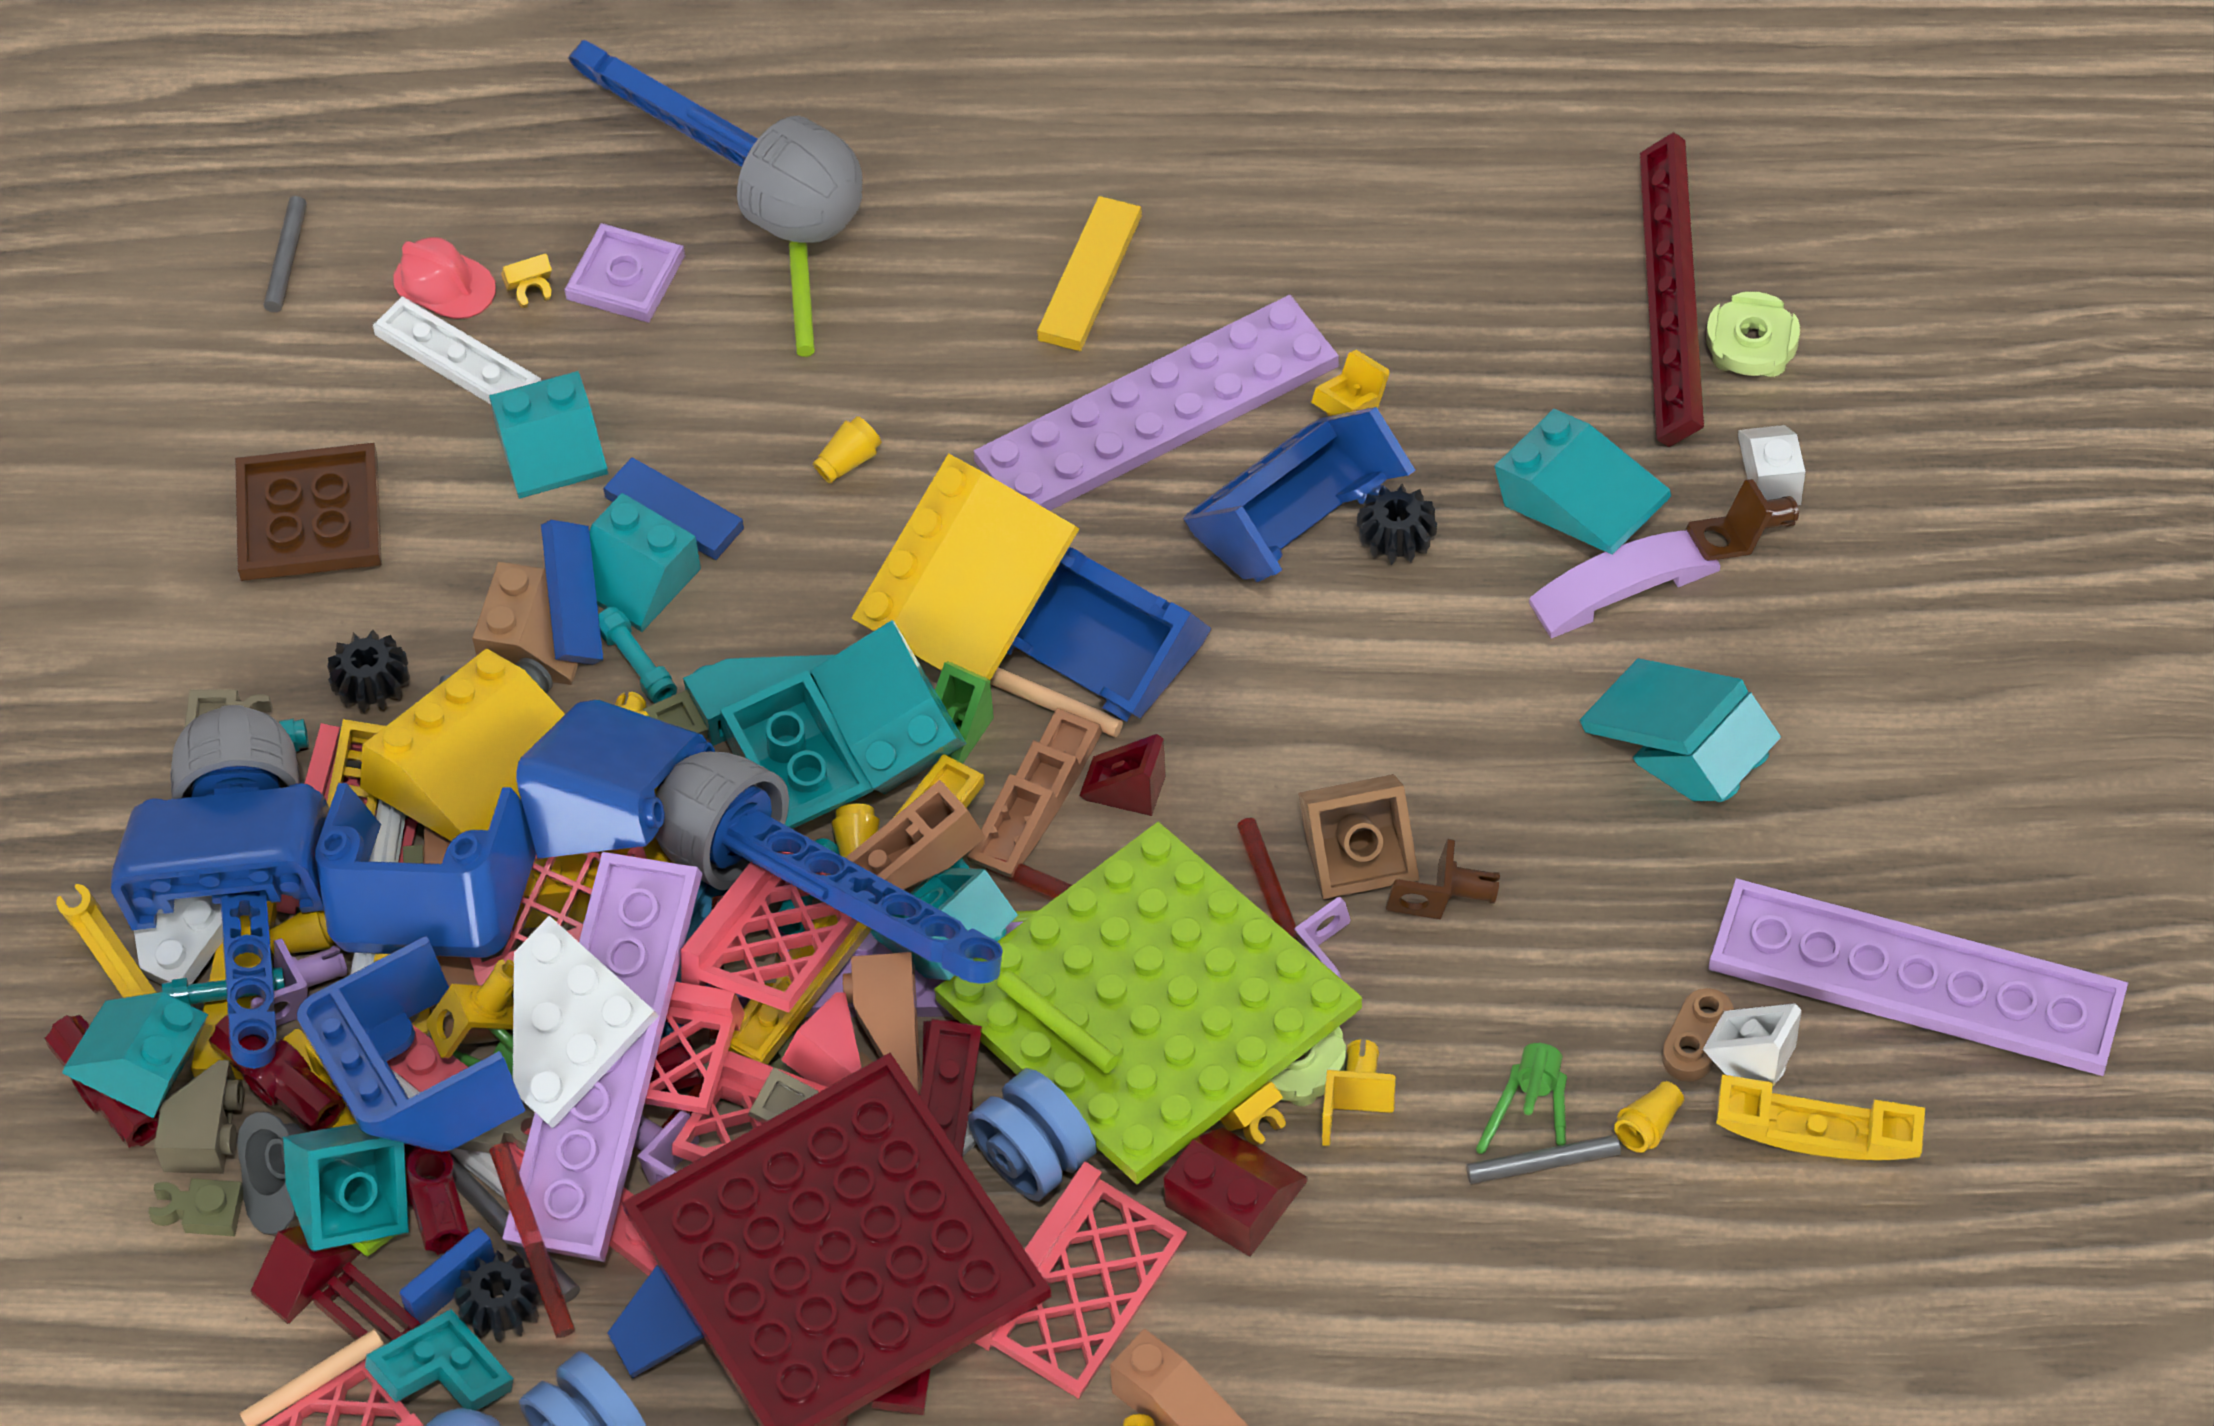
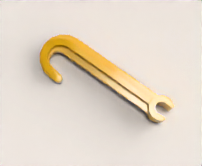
[56,884,157,998]

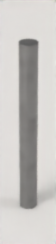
[450,1154,580,1302]

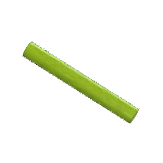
[789,241,815,357]
[997,970,1118,1073]

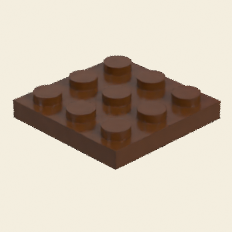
[235,443,382,581]

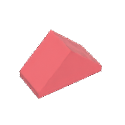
[781,992,862,1087]

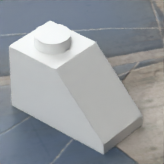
[1738,425,1805,505]
[1703,1004,1802,1086]

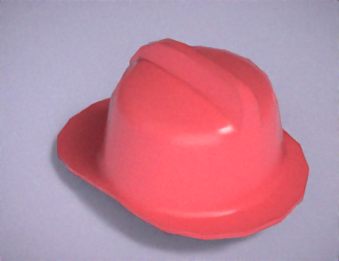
[393,237,496,319]

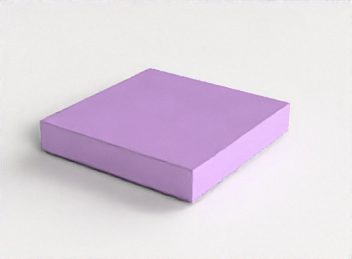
[564,223,685,323]

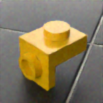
[1311,350,1390,416]

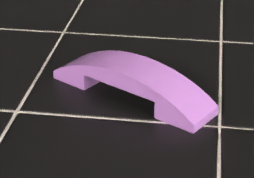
[1529,530,1721,638]

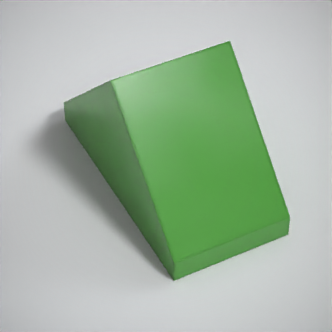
[935,661,994,764]

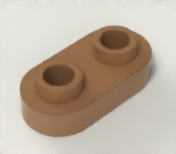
[1662,988,1733,1082]

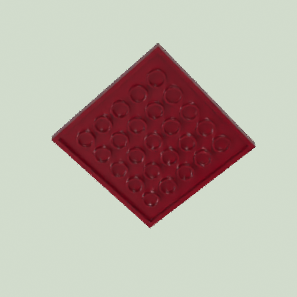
[622,1053,1052,1426]

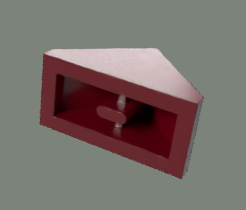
[1079,734,1166,816]
[251,1225,361,1324]

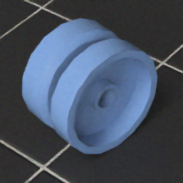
[968,1068,1096,1202]
[519,1351,646,1426]

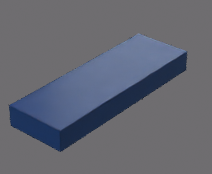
[603,457,744,560]
[541,520,603,665]

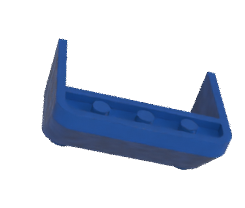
[1183,407,1415,582]
[315,783,536,958]
[297,936,526,1151]

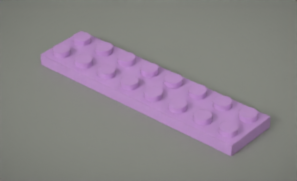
[974,295,1339,511]
[502,852,702,1262]
[1709,878,2128,1076]

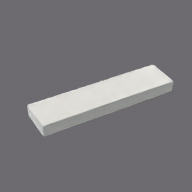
[373,296,541,404]

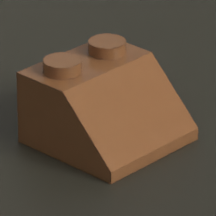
[472,562,579,685]
[1298,774,1419,899]

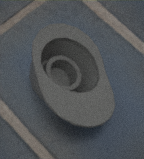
[237,1112,305,1234]

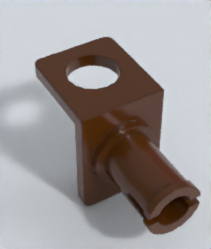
[1686,479,1799,561]
[1386,839,1500,920]

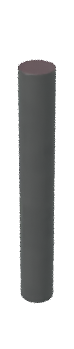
[264,196,307,312]
[1466,1135,1621,1184]

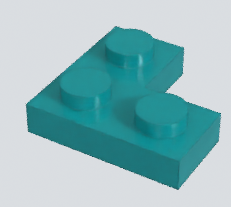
[365,1309,514,1411]

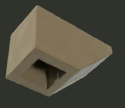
[154,1060,243,1174]

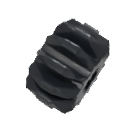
[1357,483,1437,565]
[327,629,410,713]
[454,1250,544,1343]

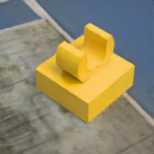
[501,253,552,308]
[1220,1081,1286,1145]

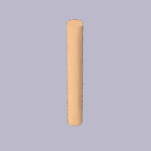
[990,667,1123,737]
[240,1328,385,1426]

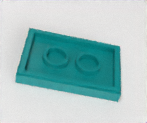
[1579,658,1748,756]

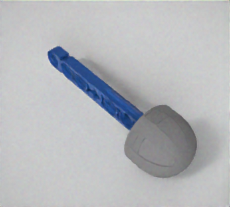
[568,40,862,243]
[170,705,300,1068]
[655,752,1003,984]

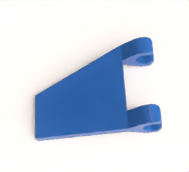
[607,1264,704,1378]

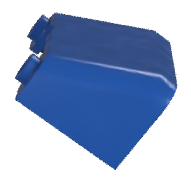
[1007,547,1212,722]
[516,699,715,859]
[111,783,329,930]

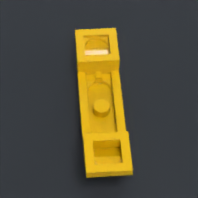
[1716,1074,1925,1160]

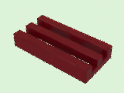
[311,1262,421,1341]

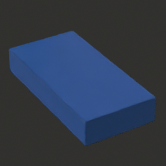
[399,1227,495,1325]

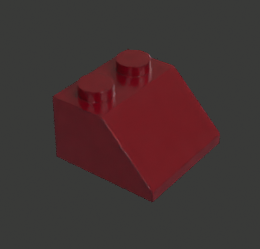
[1164,1127,1307,1257]

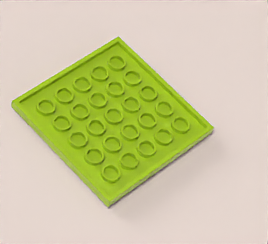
[934,822,1362,1184]

